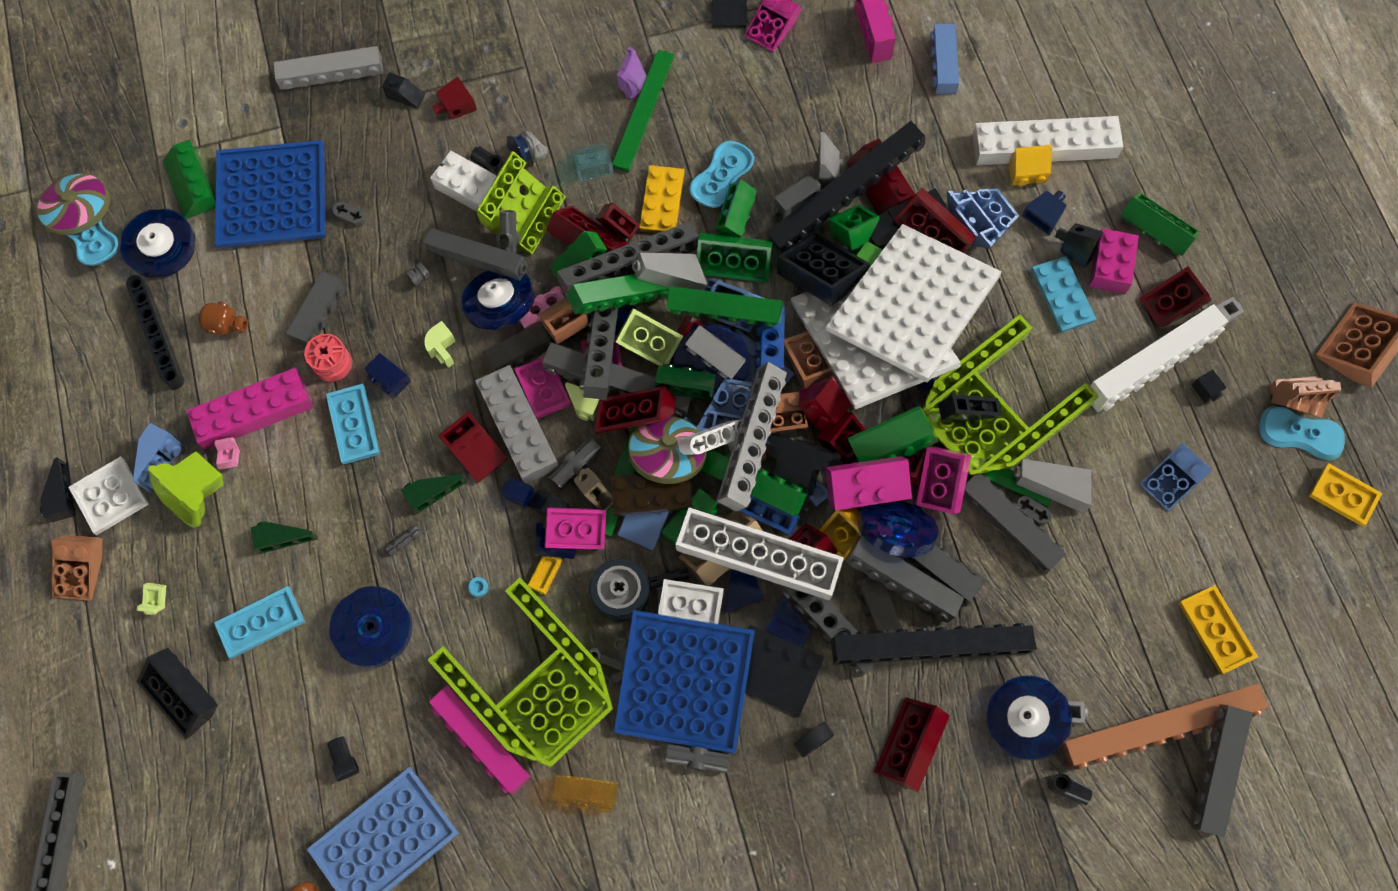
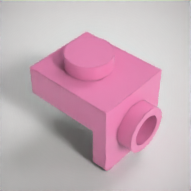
[214,437,240,470]

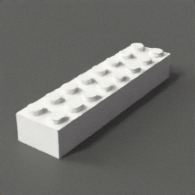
[972,116,1124,165]
[1090,304,1229,413]
[676,508,844,601]

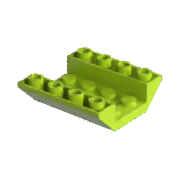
[476,151,566,255]

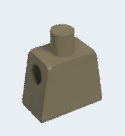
[574,468,613,510]

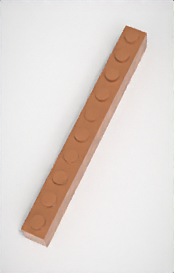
[1060,684,1269,770]

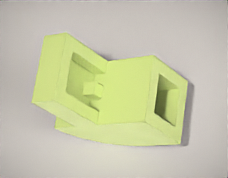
[425,321,456,368]

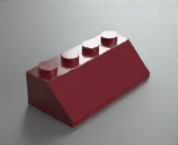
[846,138,915,216]
[893,187,976,253]
[546,205,629,253]
[594,386,676,434]
[874,697,950,792]

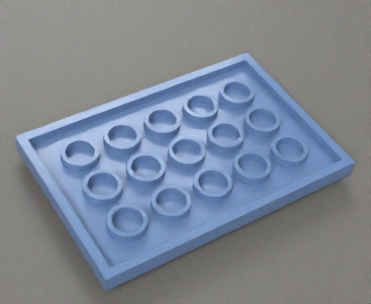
[307,767,460,891]

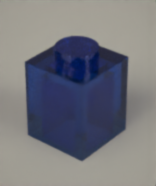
[502,477,535,508]

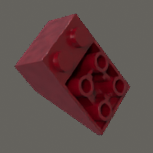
[438,412,508,483]

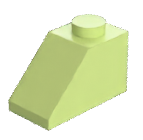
[565,382,599,421]

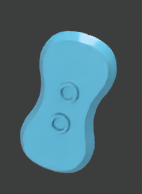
[689,141,754,208]
[66,220,118,266]
[1259,406,1345,461]

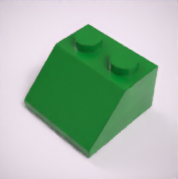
[828,204,880,250]

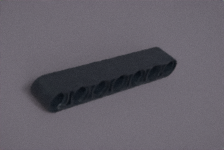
[126,275,184,390]

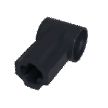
[470,146,503,176]
[327,736,360,782]
[1047,773,1093,806]

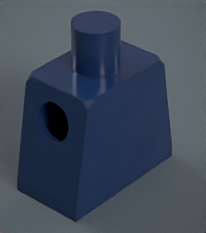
[1022,191,1067,236]

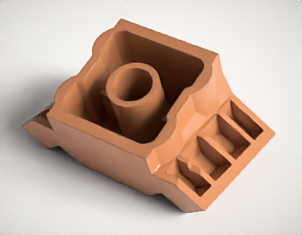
[1269,377,1341,418]

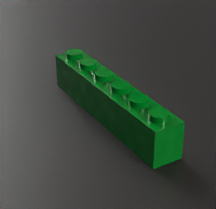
[566,274,669,314]
[666,286,783,327]
[701,447,807,516]

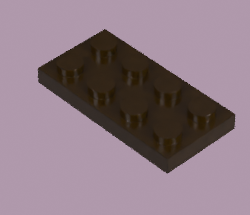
[611,474,693,516]

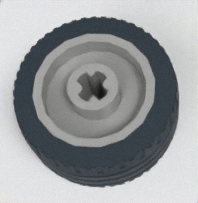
[590,559,650,621]

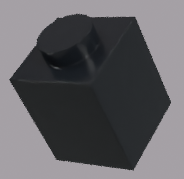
[1191,370,1227,403]

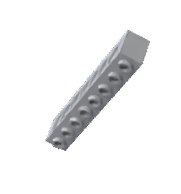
[717,362,787,512]

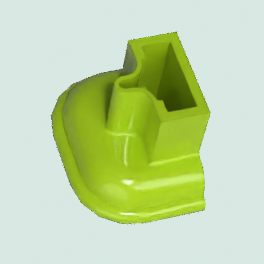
[148,451,224,528]

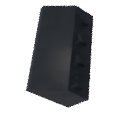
[136,648,218,739]

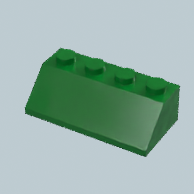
[163,139,216,220]
[1121,192,1201,256]
[697,233,773,283]
[848,406,939,462]

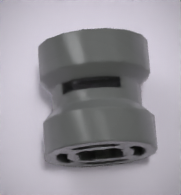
[405,262,431,287]

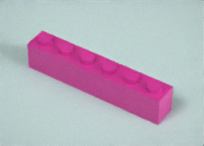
[429,685,531,794]

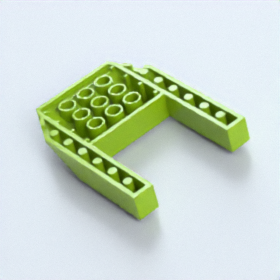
[923,314,1099,475]
[428,577,613,767]

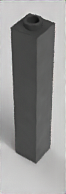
[423,228,529,281]

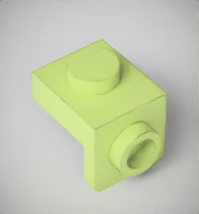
[137,583,166,615]

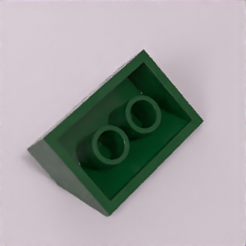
[655,364,716,402]

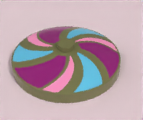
[36,173,110,235]
[628,416,707,484]

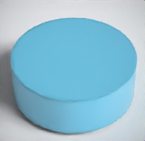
[468,577,489,598]

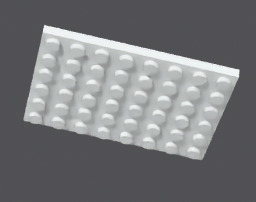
[826,224,1002,382]
[790,283,961,410]

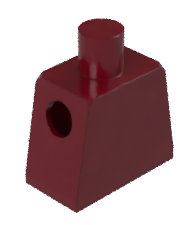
[431,76,477,119]

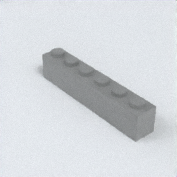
[274,46,383,90]

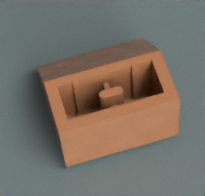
[537,297,589,344]
[770,392,808,433]

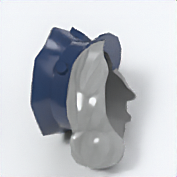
[507,131,548,167]

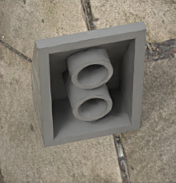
[817,132,843,190]

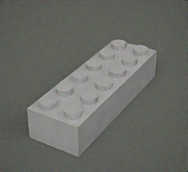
[475,365,559,484]

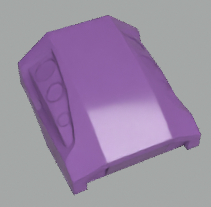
[617,47,647,99]

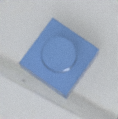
[806,480,828,508]

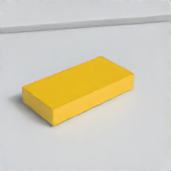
[528,552,563,596]

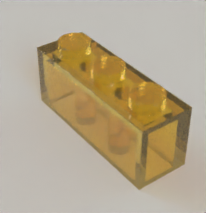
[552,775,619,813]

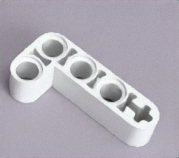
[679,419,742,455]

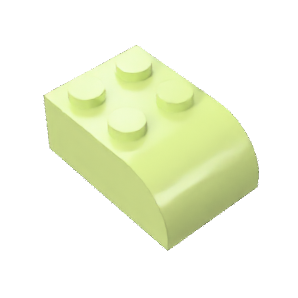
[615,308,683,366]

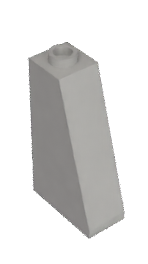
[632,253,707,290]
[1014,459,1092,513]

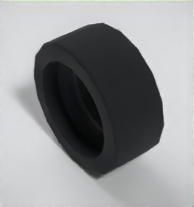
[793,722,834,758]

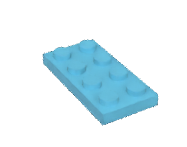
[1031,256,1097,333]
[326,384,380,465]
[214,586,305,659]

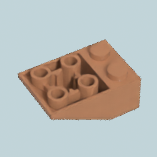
[52,535,102,601]

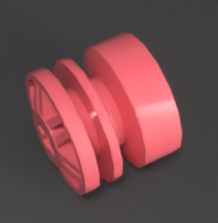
[304,334,352,382]

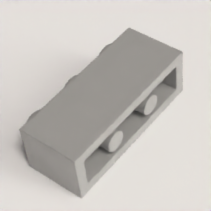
[685,325,746,379]

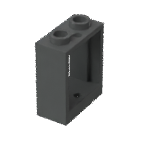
[774,174,821,222]

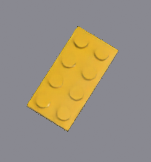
[639,165,685,234]
[1178,585,1258,675]

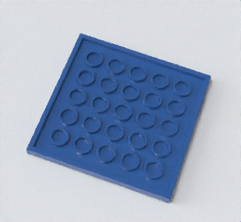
[215,140,326,248]
[614,610,755,753]

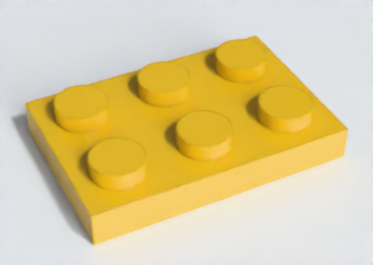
[1309,463,1382,527]

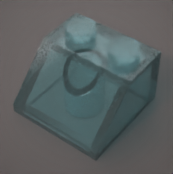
[571,142,614,182]

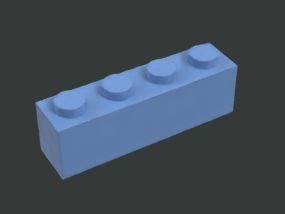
[929,24,959,94]

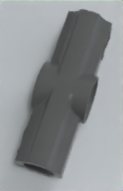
[496,210,520,254]
[549,437,601,490]
[665,744,729,773]

